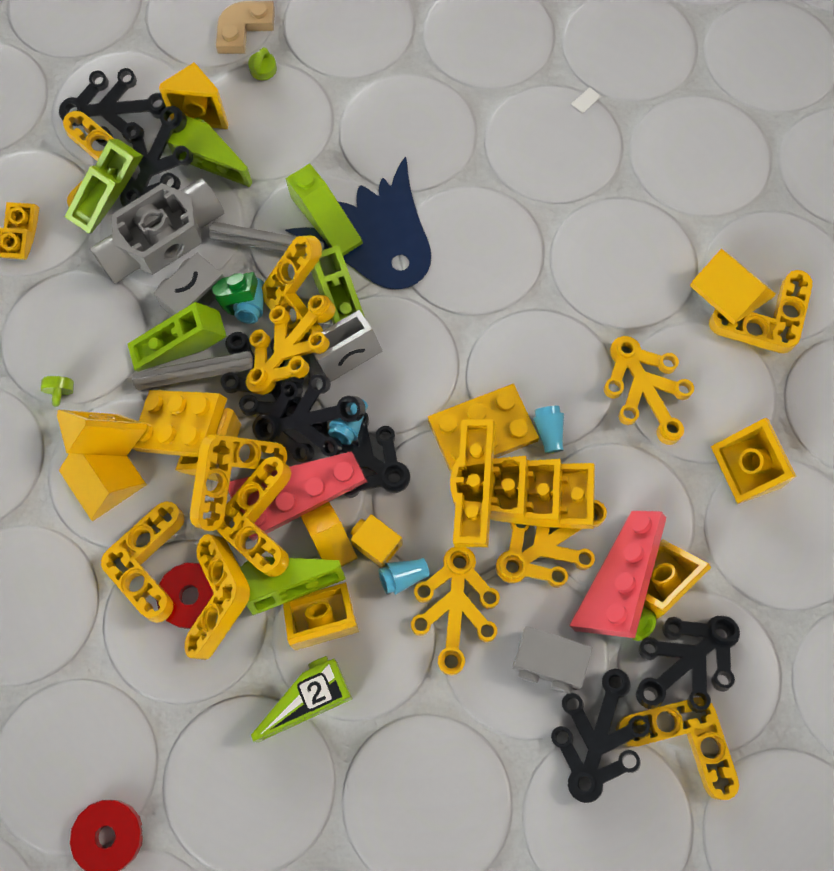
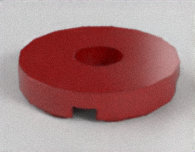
[156,562,214,629]
[69,800,143,871]

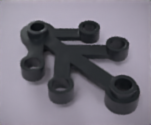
[59,68,166,146]
[120,106,193,207]
[220,332,308,418]
[252,374,365,462]
[312,412,410,498]
[636,616,740,713]
[551,669,651,803]

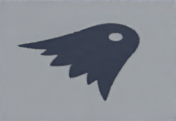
[285,157,431,289]

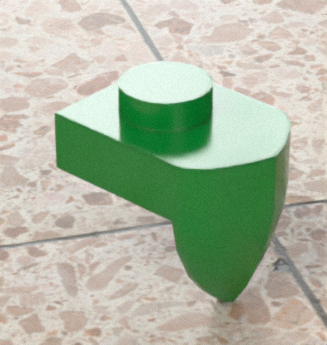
[212,272,258,316]

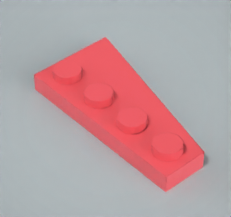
[228,451,367,541]
[569,511,666,638]

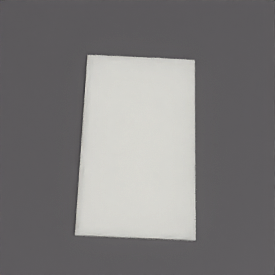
[571,87,601,113]

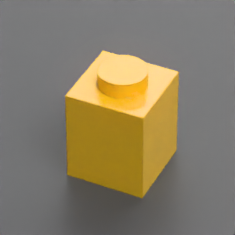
[350,514,403,568]

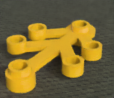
[246,295,336,395]
[604,336,694,445]
[496,500,607,588]
[411,546,500,676]

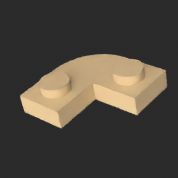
[216,1,275,54]

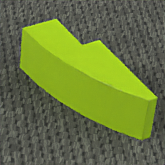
[64,139,143,234]

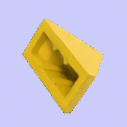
[301,502,358,567]

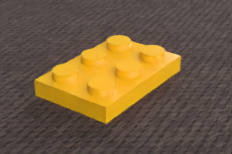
[428,383,539,474]
[132,390,227,457]

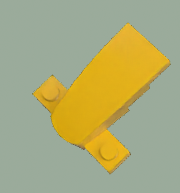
[450,419,595,547]

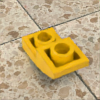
[0,202,40,260]

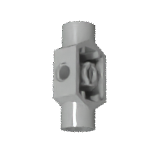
[90,178,224,284]

